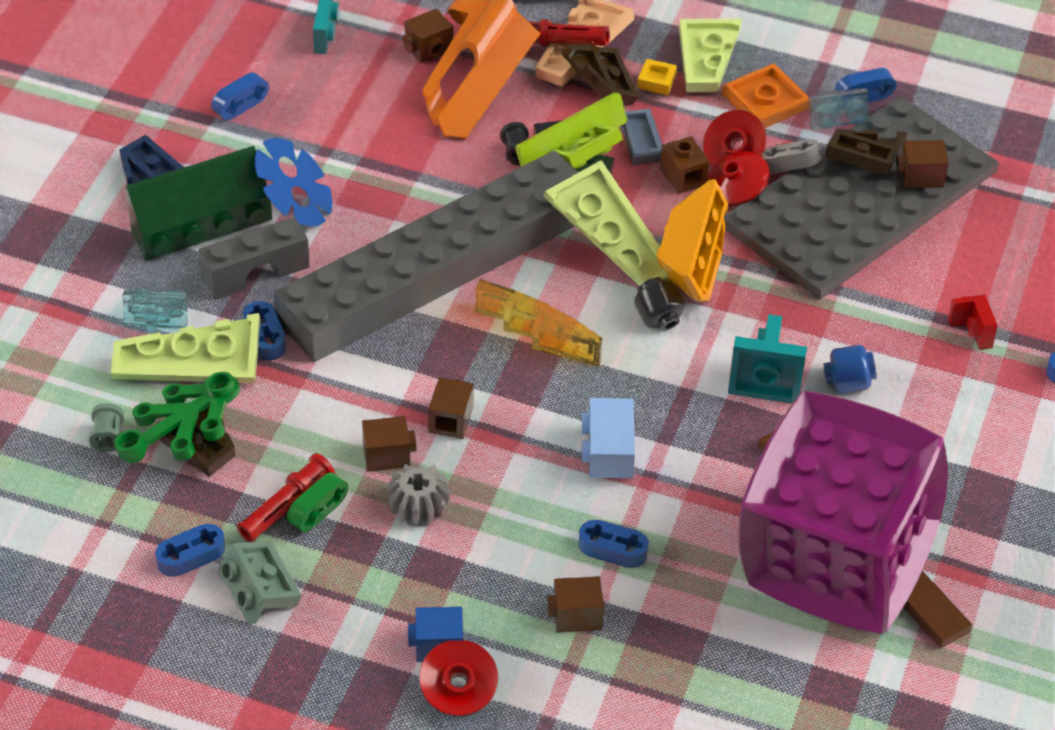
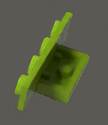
[515,92,627,169]

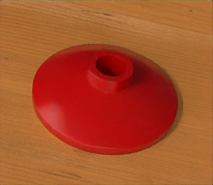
[703,110,767,166]
[707,151,770,206]
[419,640,498,716]

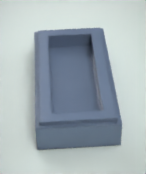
[620,109,663,165]

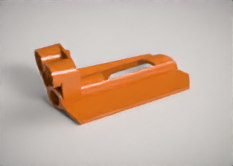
[422,0,540,140]

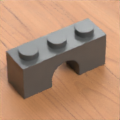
[198,217,310,300]

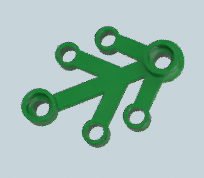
[114,371,240,463]

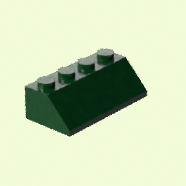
[125,146,273,261]

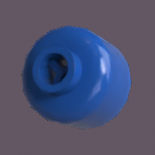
[823,344,877,394]

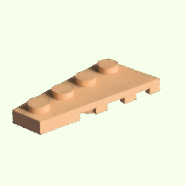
[535,0,634,87]

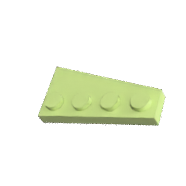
[543,160,669,286]
[111,313,260,383]

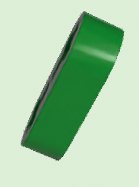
[287,472,349,533]

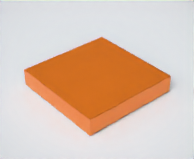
[721,63,812,128]

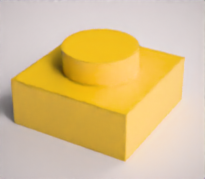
[637,59,677,95]

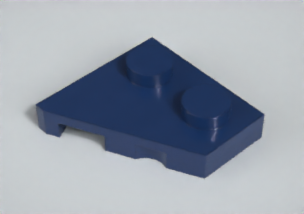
[119,135,184,185]

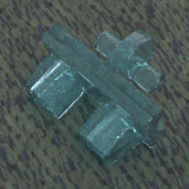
[808,88,869,129]
[122,288,188,332]

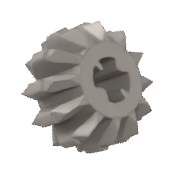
[386,461,450,526]

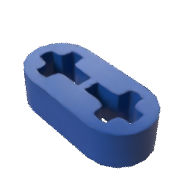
[835,68,897,107]
[211,72,269,120]
[243,301,286,361]
[578,519,649,568]
[155,524,225,577]

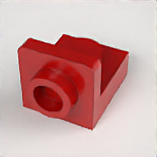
[948,294,998,350]

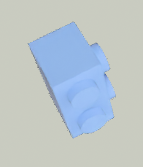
[582,398,635,478]

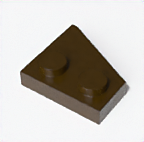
[561,44,639,104]
[825,129,908,175]

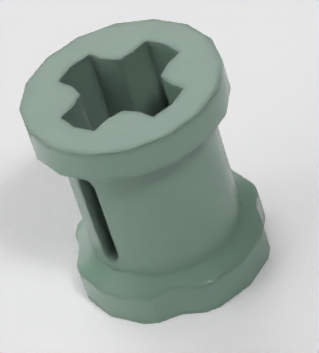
[89,403,124,452]

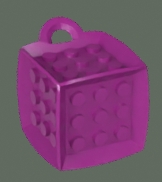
[738,391,948,634]

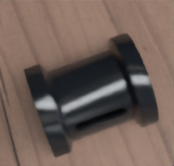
[499,122,529,166]

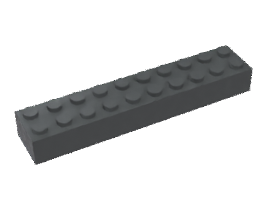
[273,150,578,363]

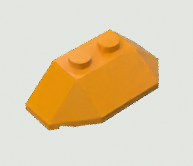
[657,179,728,302]

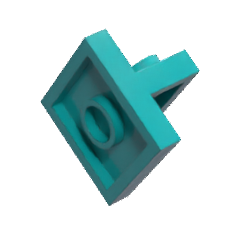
[728,314,807,404]

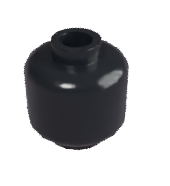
[634,277,685,331]

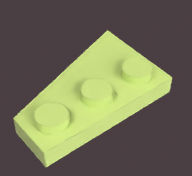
[679,19,742,92]

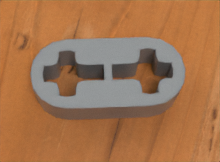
[762,139,822,174]

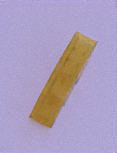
[475,279,603,367]

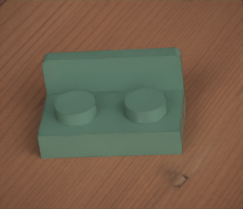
[219,541,302,624]

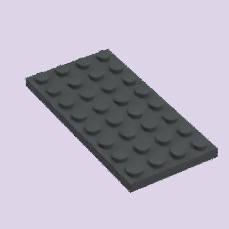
[724,96,999,300]

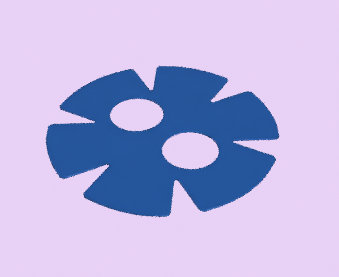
[255,138,332,226]

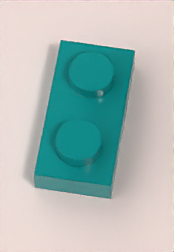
[313,0,340,54]

